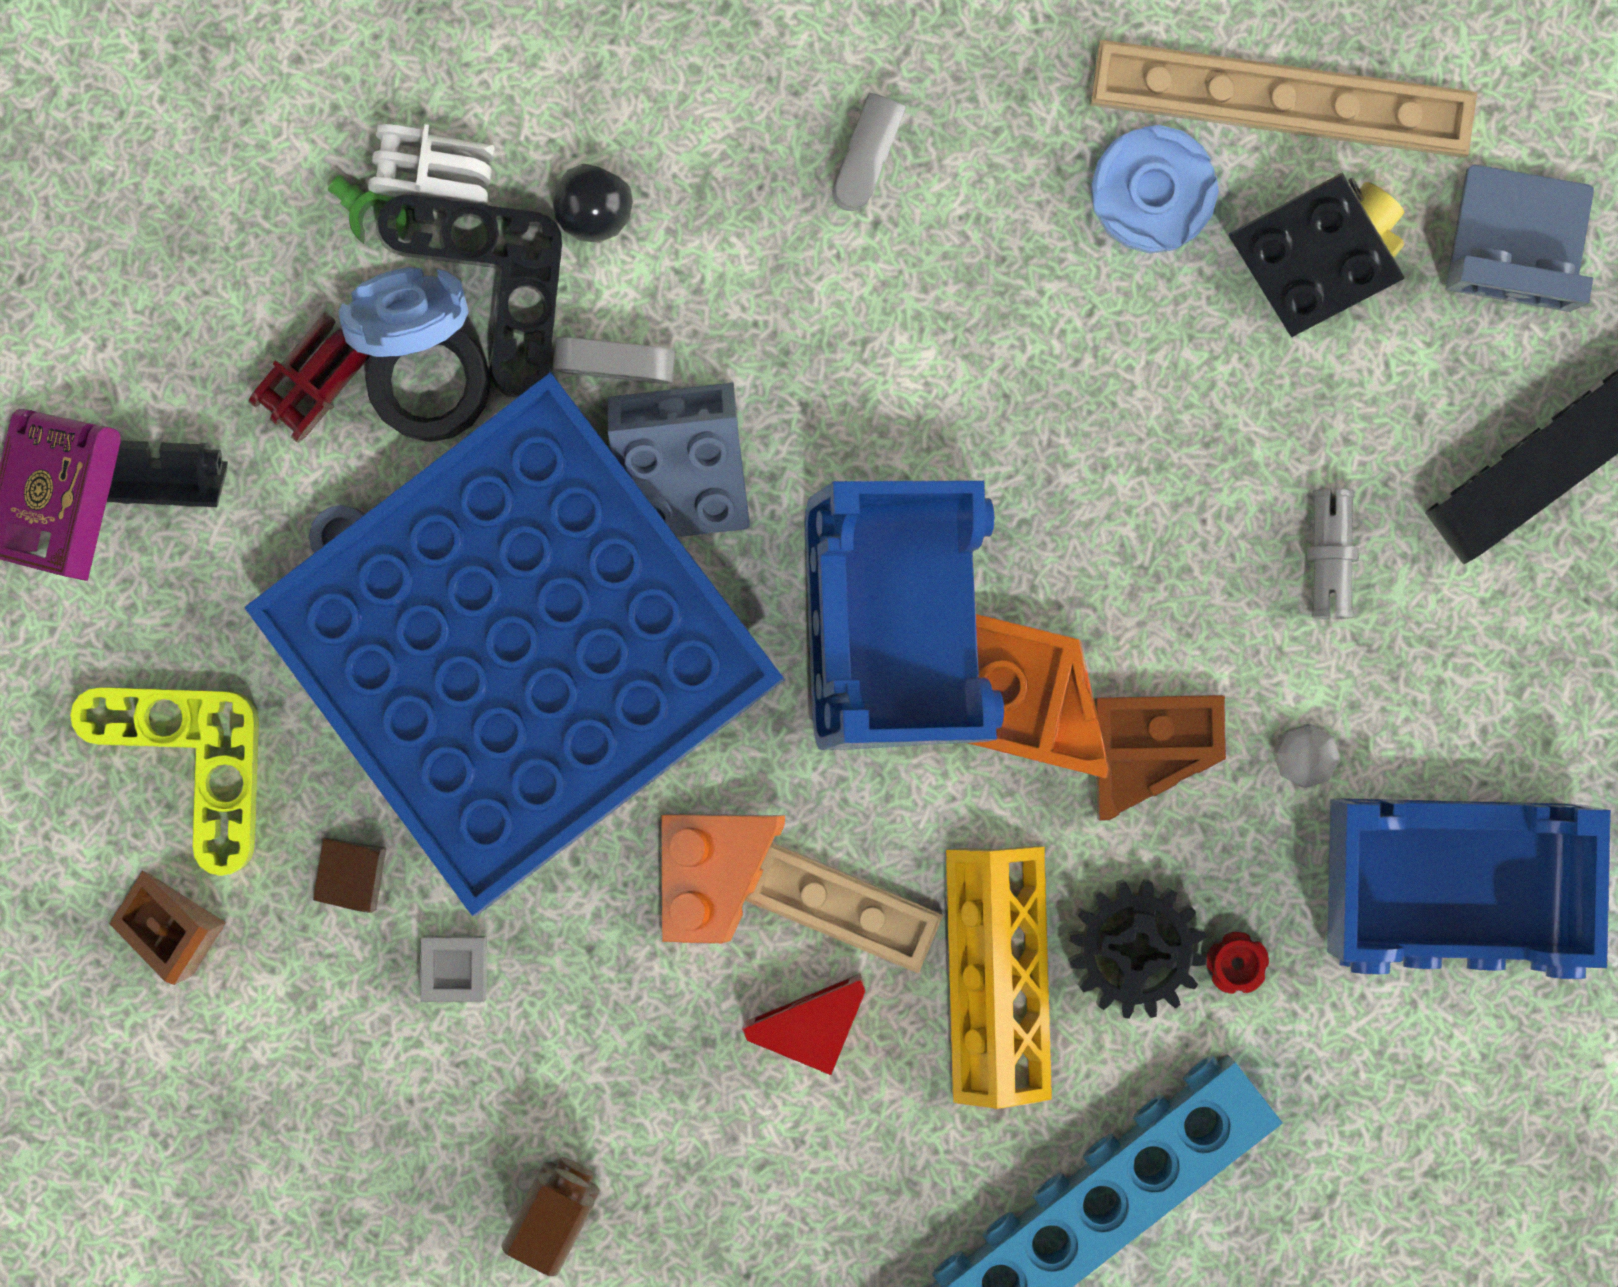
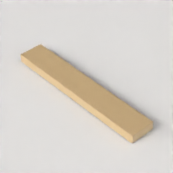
[1090,40,1477,158]

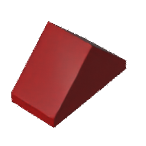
[742,973,866,1075]

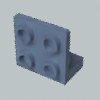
[1445,165,1594,312]
[608,382,750,537]

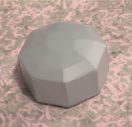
[1273,724,1340,788]

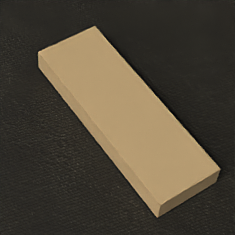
[745,842,943,974]

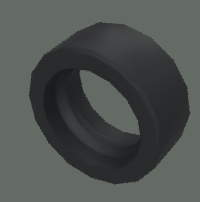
[365,330,491,442]

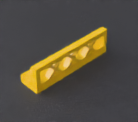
[946,846,1052,1109]

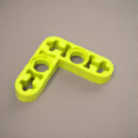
[70,687,259,876]

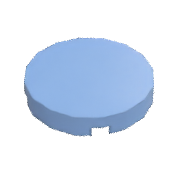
[1091,125,1219,254]
[338,267,469,357]

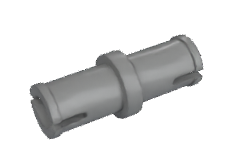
[1307,489,1359,619]

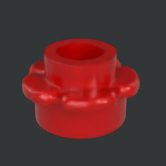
[1206,931,1269,994]

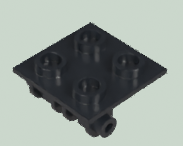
[1229,172,1405,338]

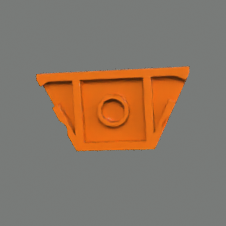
[968,614,1109,778]

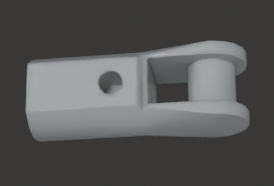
[832,92,906,211]

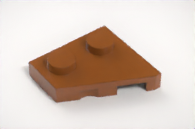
[1095,695,1226,821]

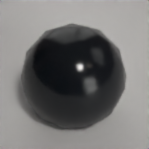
[553,164,633,243]

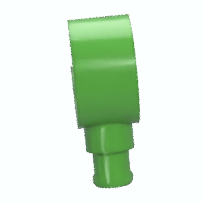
[328,175,410,244]

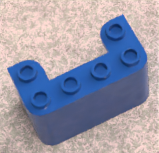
[1327,798,1611,979]

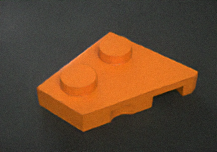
[661,814,785,944]

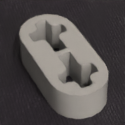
[553,337,676,384]

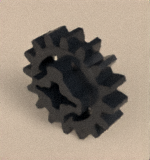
[1067,879,1207,1019]

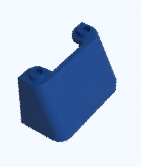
[805,480,1004,750]

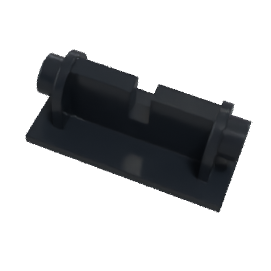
[107,440,228,507]

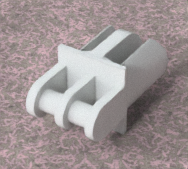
[368,124,495,205]

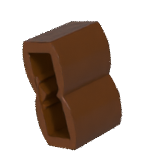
[501,1157,600,1276]

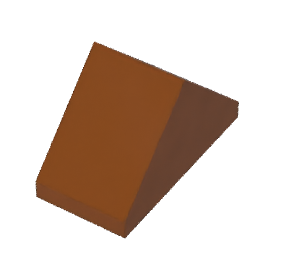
[109,871,226,985]

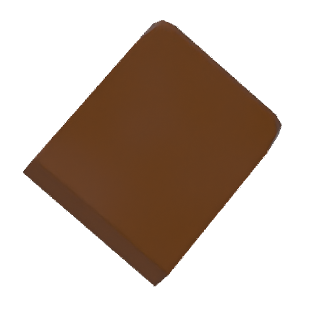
[313,838,386,913]

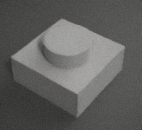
[420,935,487,1002]

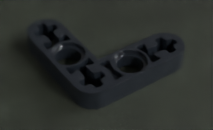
[376,195,562,397]

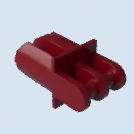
[248,311,370,443]

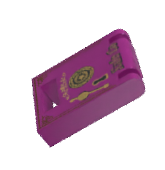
[0,409,121,581]

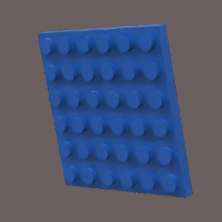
[244,372,785,916]

